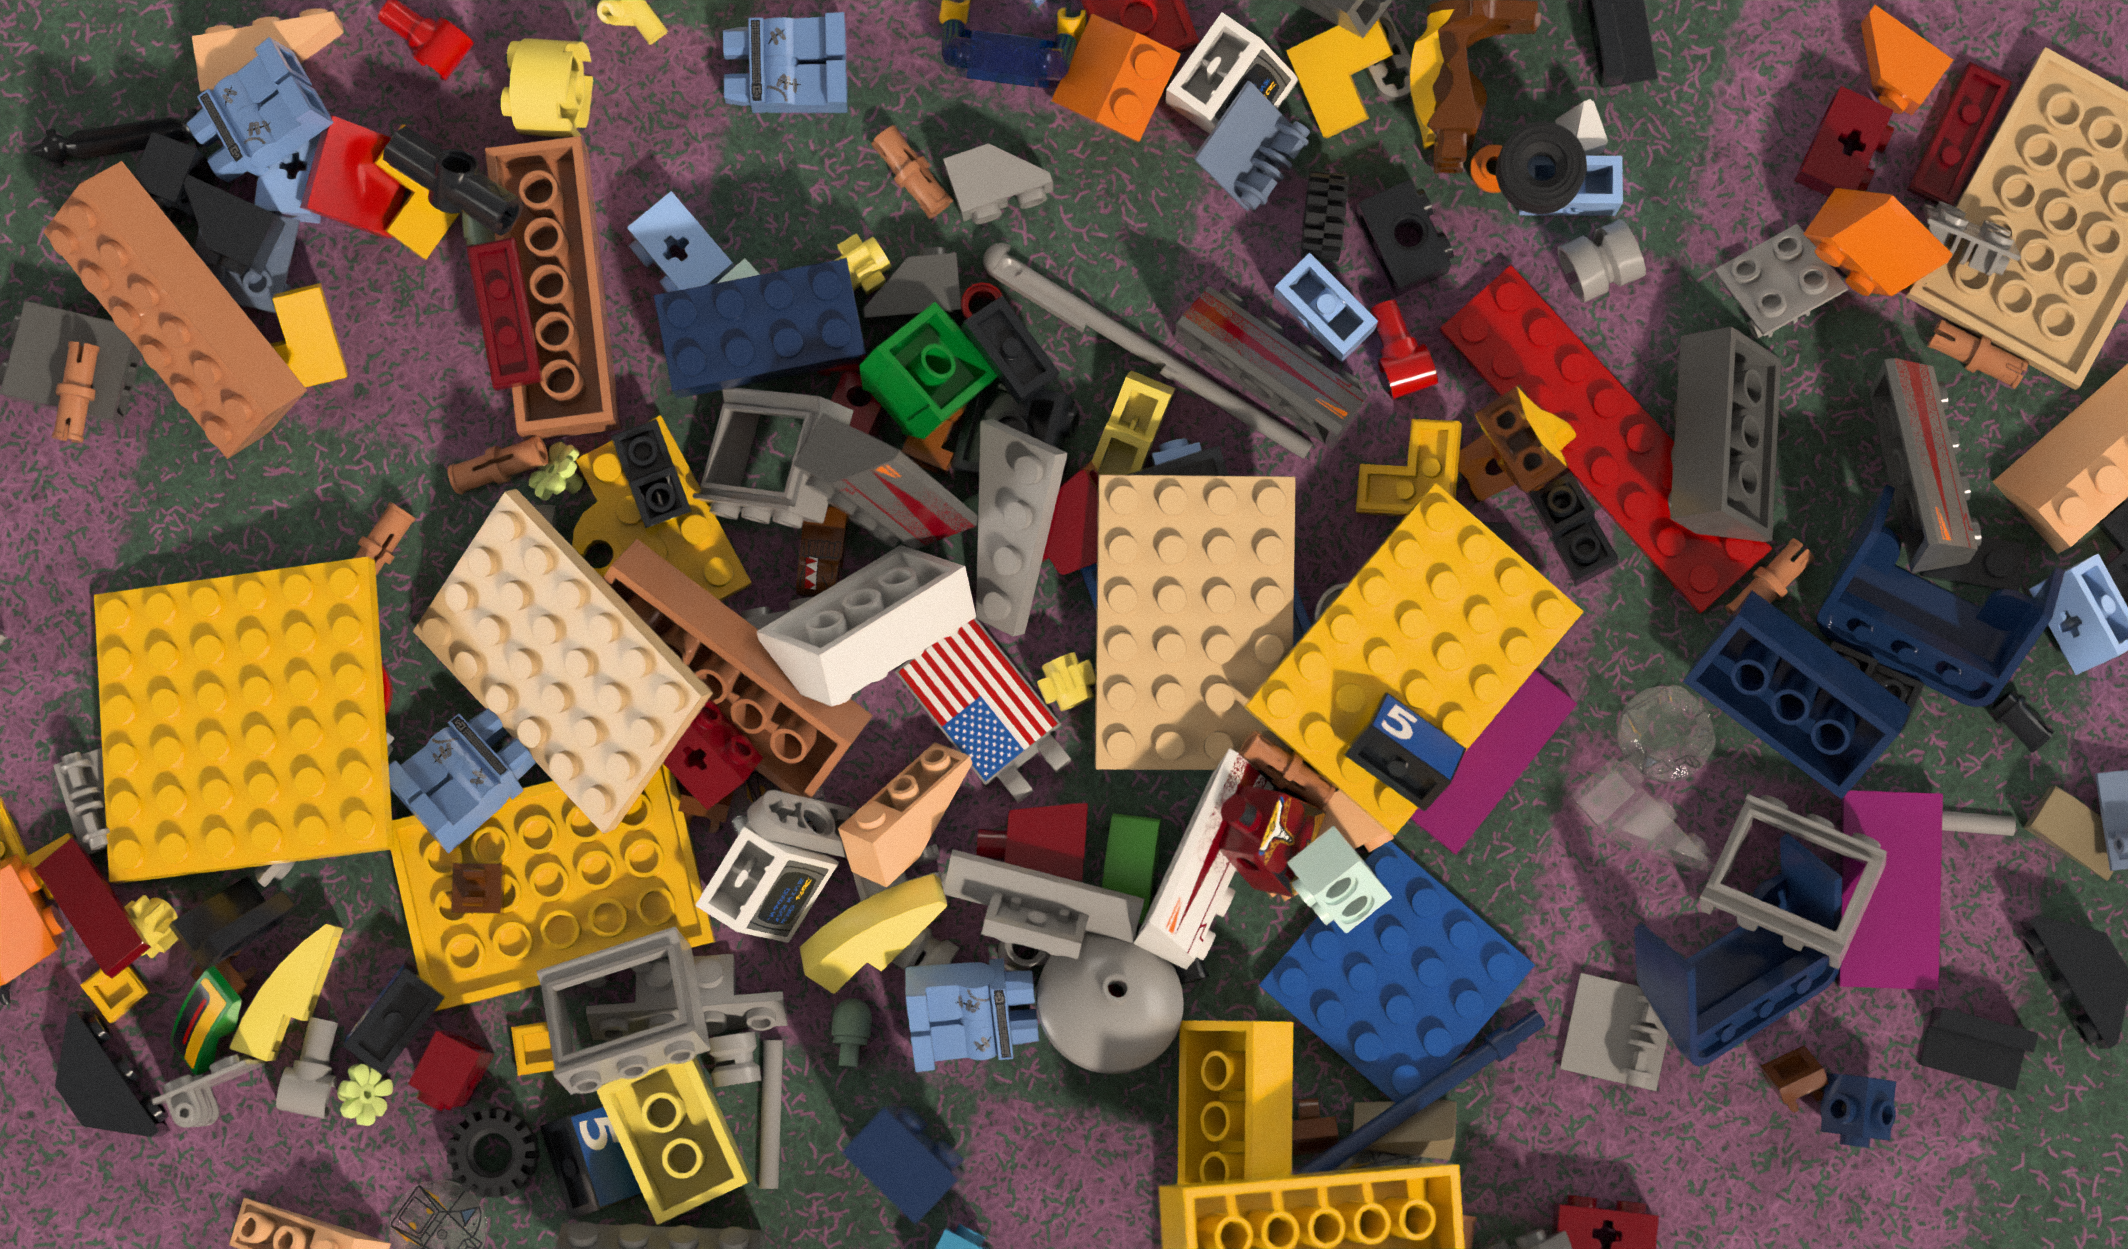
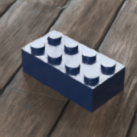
[654,258,866,399]
[1683,590,1911,799]
[841,1105,965,1224]

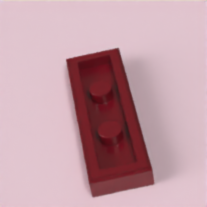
[1907,61,2013,206]
[467,237,543,391]
[34,837,151,979]

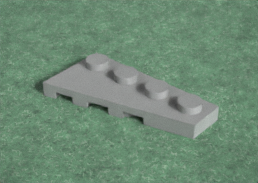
[976,419,1068,636]

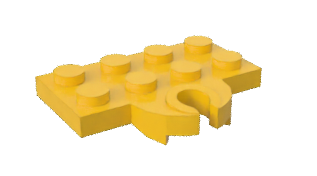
[572,415,752,601]

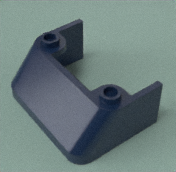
[1817,484,2065,707]
[1634,834,1842,1066]

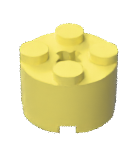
[501,38,593,138]

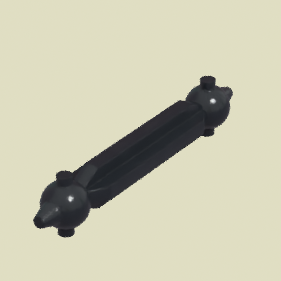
[30,108,204,168]

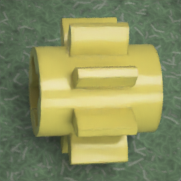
[835,233,892,295]
[1037,652,1096,711]
[124,895,178,958]

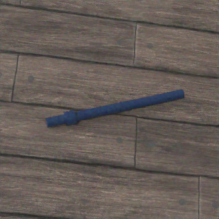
[1295,1010,1545,1174]

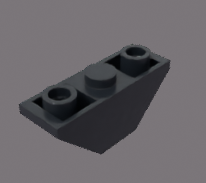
[2019,916,2128,1049]
[55,1011,170,1137]

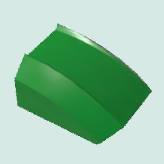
[859,302,997,439]

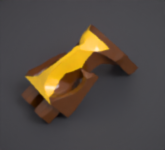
[1410,0,1541,174]
[1458,384,1576,503]

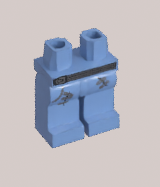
[723,12,848,113]
[186,37,334,183]
[389,708,536,854]
[905,958,1039,1072]

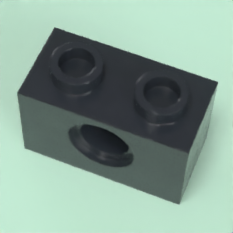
[1355,179,1454,297]

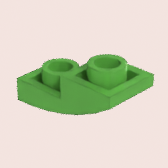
[1102,813,1161,923]

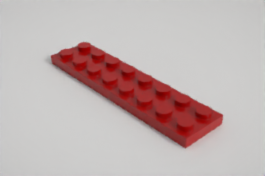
[1439,265,1772,614]

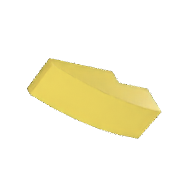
[1092,370,1175,475]
[799,874,947,994]
[229,924,344,1061]

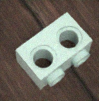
[1287,826,1392,934]

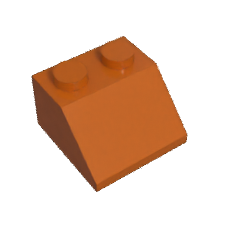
[1051,14,1181,142]
[1803,188,1953,296]
[0,853,66,986]

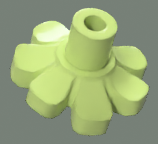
[529,441,583,501]
[337,1064,393,1126]

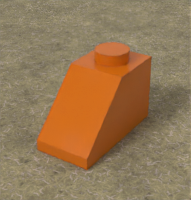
[1861,5,1953,116]

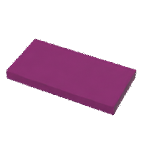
[1409,670,1577,855]
[1837,790,1943,990]

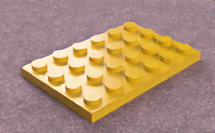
[1243,483,1584,836]
[391,763,716,1012]

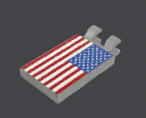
[895,618,1071,804]

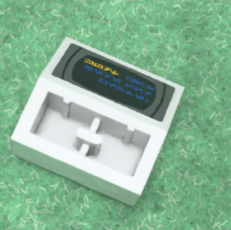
[1166,12,1298,134]
[695,821,839,943]

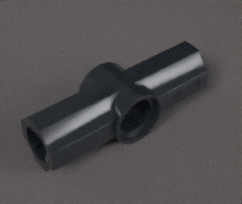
[383,126,524,236]

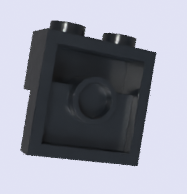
[951,379,1080,484]

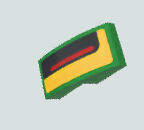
[169,966,242,1076]

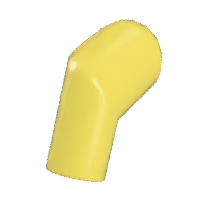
[596,0,668,45]

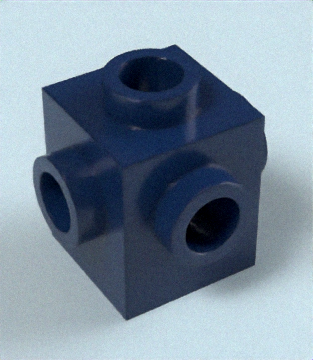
[1820,1073,1896,1148]

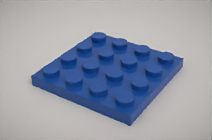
[1258,841,1535,1103]

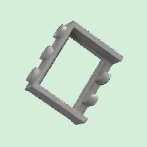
[693,388,854,528]
[1700,794,1887,969]
[537,927,711,1094]

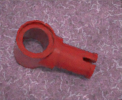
[378,0,474,81]
[1370,299,1438,400]

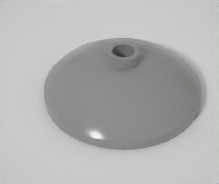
[1036,931,1184,1074]

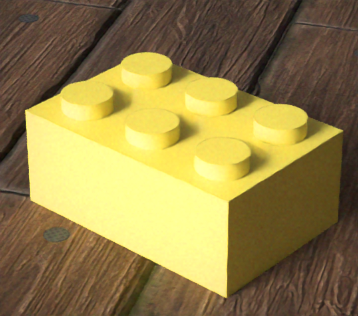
[596,1056,753,1225]

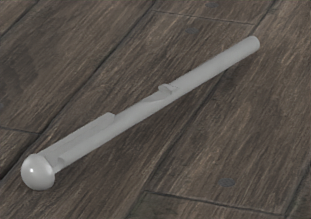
[983,243,1313,460]

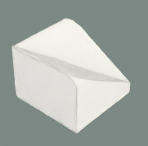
[1555,99,1608,156]

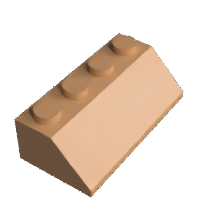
[1992,364,2128,554]

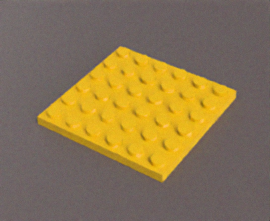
[94,557,394,884]

